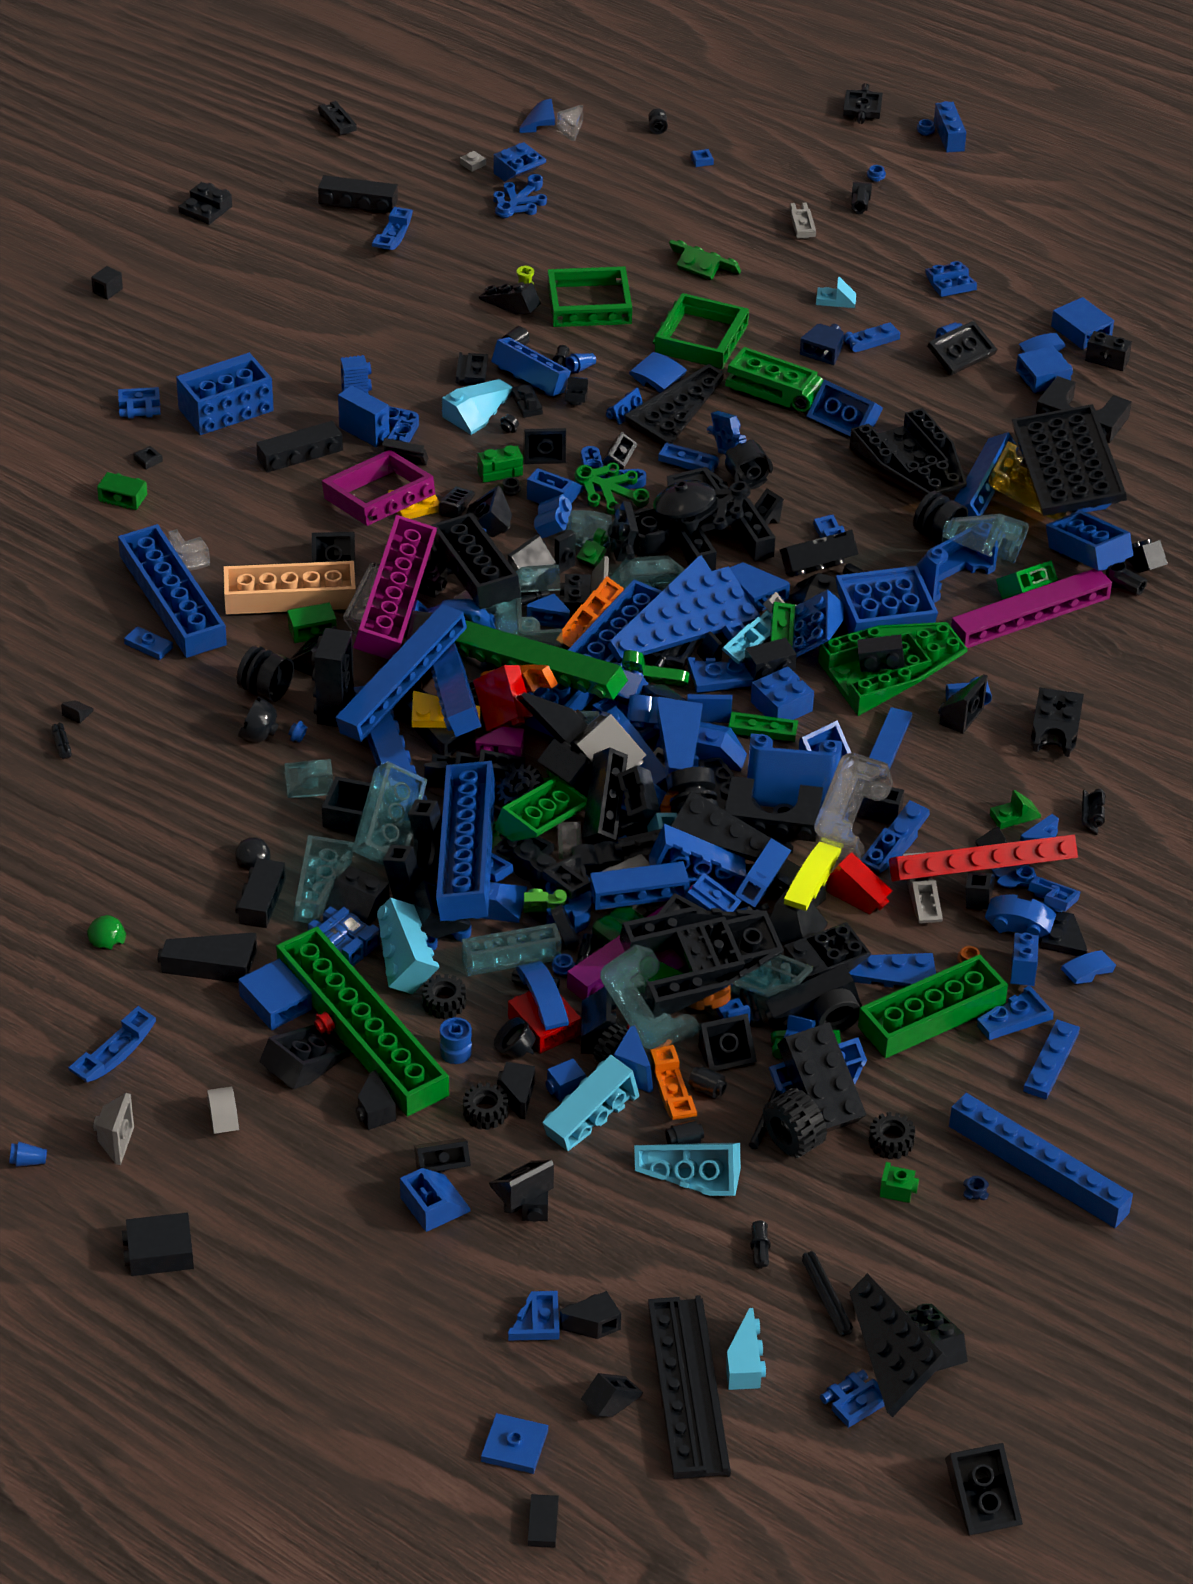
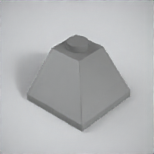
[94,1093,134,1165]

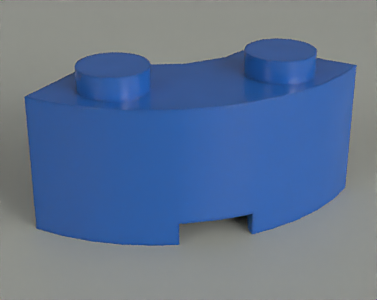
[985,895,1056,938]

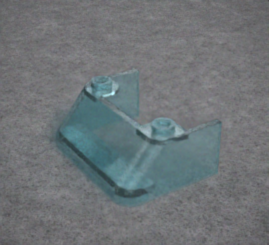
[496,565,563,649]

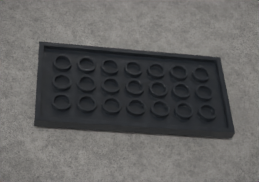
[1012,404,1127,516]

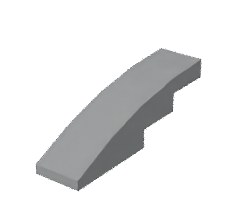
[903,852,943,923]

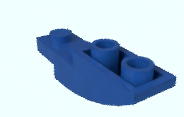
[861,800,930,873]

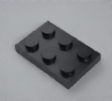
[927,321,998,376]

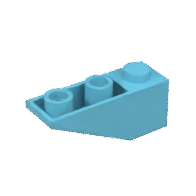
[726,1308,766,1390]

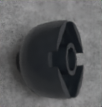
[238,696,279,743]

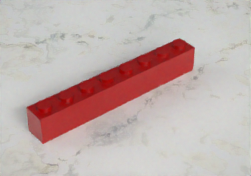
[889,834,1078,882]

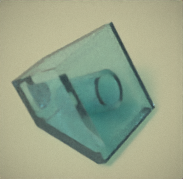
[284,759,333,798]

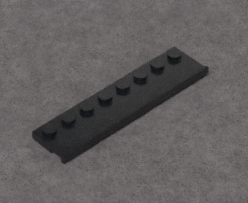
[648,1295,731,1479]

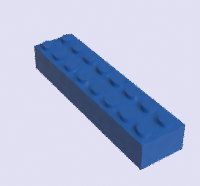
[118,524,227,658]

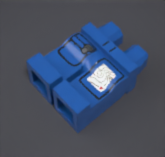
[308,907,380,966]

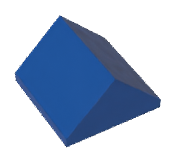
[686,694,733,723]
[799,720,855,769]
[614,1025,653,1093]

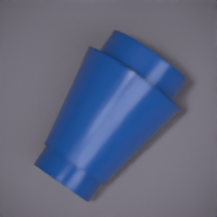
[566,353,596,373]
[9,1141,47,1167]

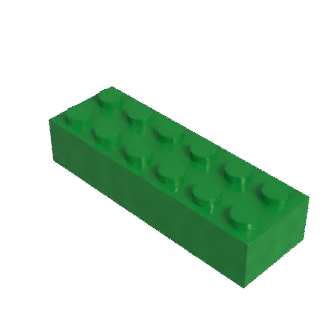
[858,954,1008,1059]

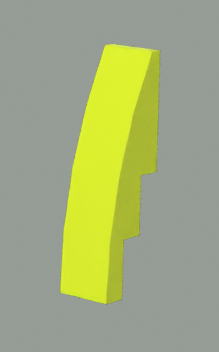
[784,842,841,911]

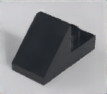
[754,488,784,525]

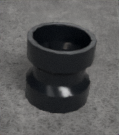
[648,109,668,134]

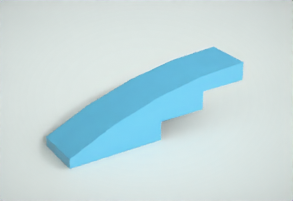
[722,610,771,664]

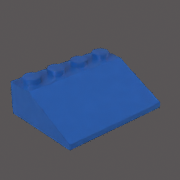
[835,566,938,634]

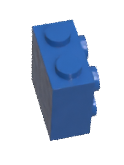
[1016,346,1073,393]

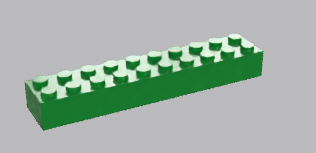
[276,926,449,1117]

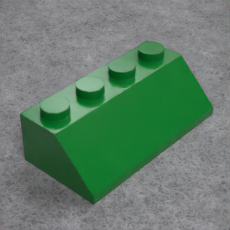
[494,776,587,841]

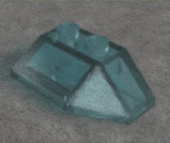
[609,555,685,591]
[732,954,813,998]

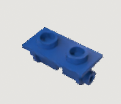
[606,387,643,425]

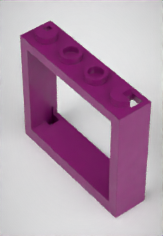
[322,450,436,526]

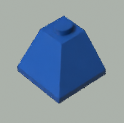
[482,882,527,923]

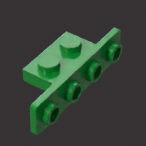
[669,239,741,280]

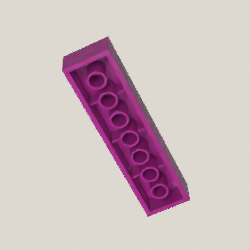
[353,515,437,660]

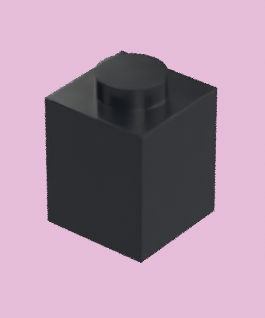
[91,266,123,300]

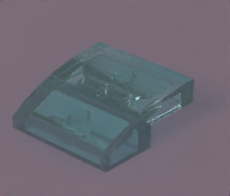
[566,510,612,549]

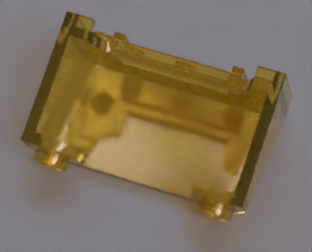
[989,441,1067,520]

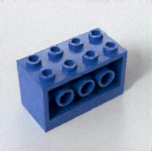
[176,352,274,435]

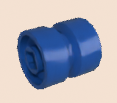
[440,1017,472,1064]

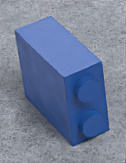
[1051,297,1114,350]
[338,385,390,447]
[238,959,312,1031]

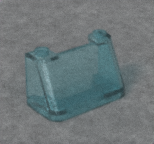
[943,513,1029,563]
[600,944,700,1050]

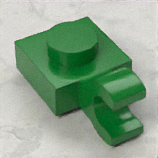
[577,528,608,568]

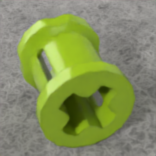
[517,266,534,285]

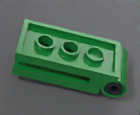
[725,347,824,412]

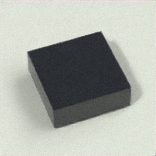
[133,446,163,469]

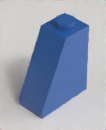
[730,562,790,613]

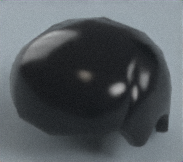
[235,837,271,870]

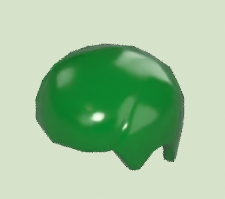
[87,915,127,950]

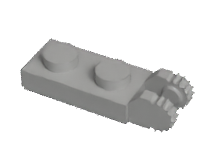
[790,202,816,238]

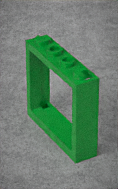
[548,266,632,327]
[653,293,749,369]

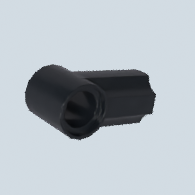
[851,182,872,214]
[1105,562,1147,596]

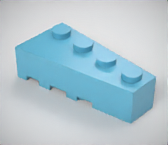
[377,897,440,994]
[542,1055,639,1151]

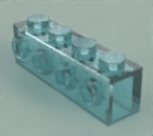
[462,923,561,976]

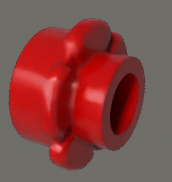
[314,1012,336,1035]

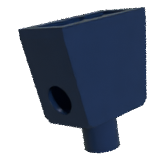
[800,324,844,365]

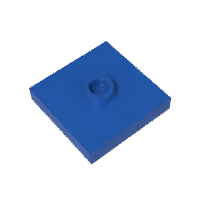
[481,1413,548,1474]

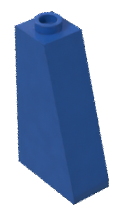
[656,697,703,775]

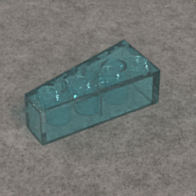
[293,835,355,923]

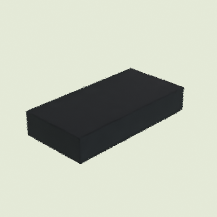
[528,1494,559,1548]

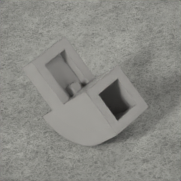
[207,1086,239,1134]

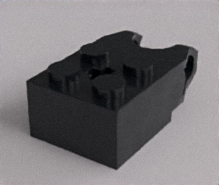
[1031,687,1084,757]

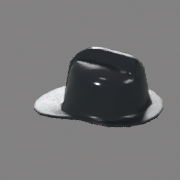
[494,1017,536,1059]

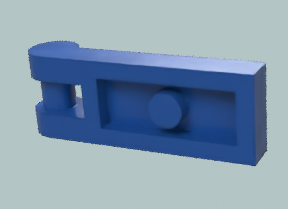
[843,322,900,352]
[658,443,720,473]

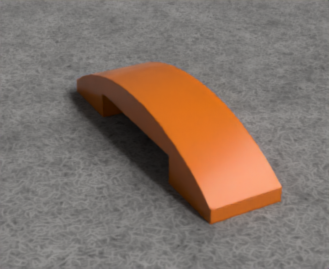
[650,1045,697,1120]

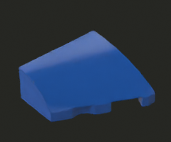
[519,99,555,133]

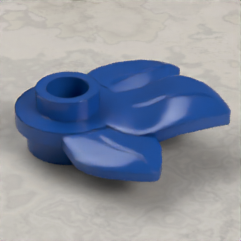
[992,865,1037,888]

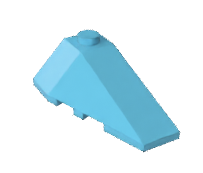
[442,379,512,435]
[634,1143,741,1196]

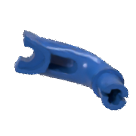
[426,599,496,629]

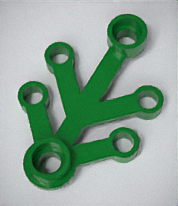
[574,463,649,515]

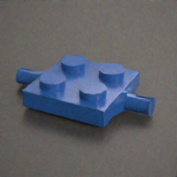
[707,411,747,454]

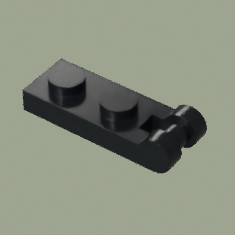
[318,101,357,135]

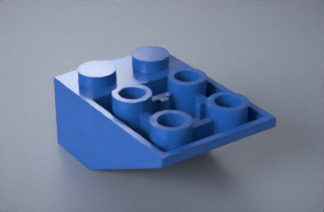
[793,589,844,657]

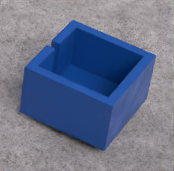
[751,666,814,720]

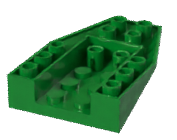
[818,622,968,716]

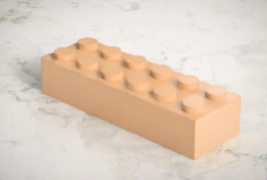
[224,561,356,614]

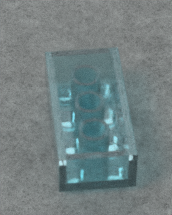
[352,761,427,865]

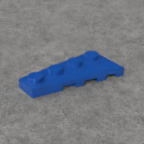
[849,953,936,988]

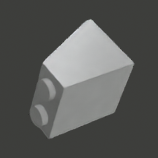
[571,711,646,770]

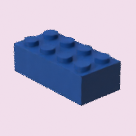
[1046,511,1133,571]

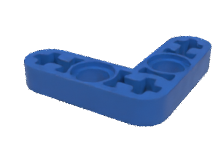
[388,406,419,443]
[581,446,646,491]

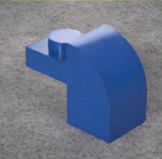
[546,892,591,933]

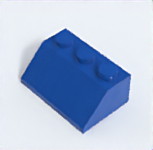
[807,379,883,436]

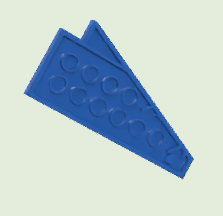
[607,555,760,663]

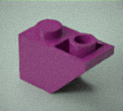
[476,726,524,757]

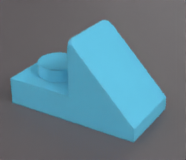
[816,277,856,308]

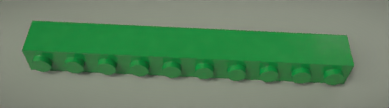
[454,620,628,700]

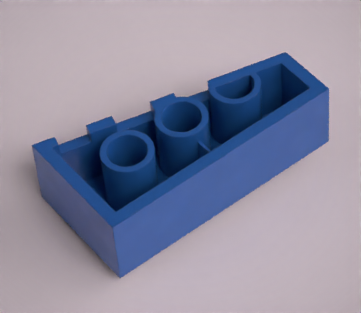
[649,824,747,893]

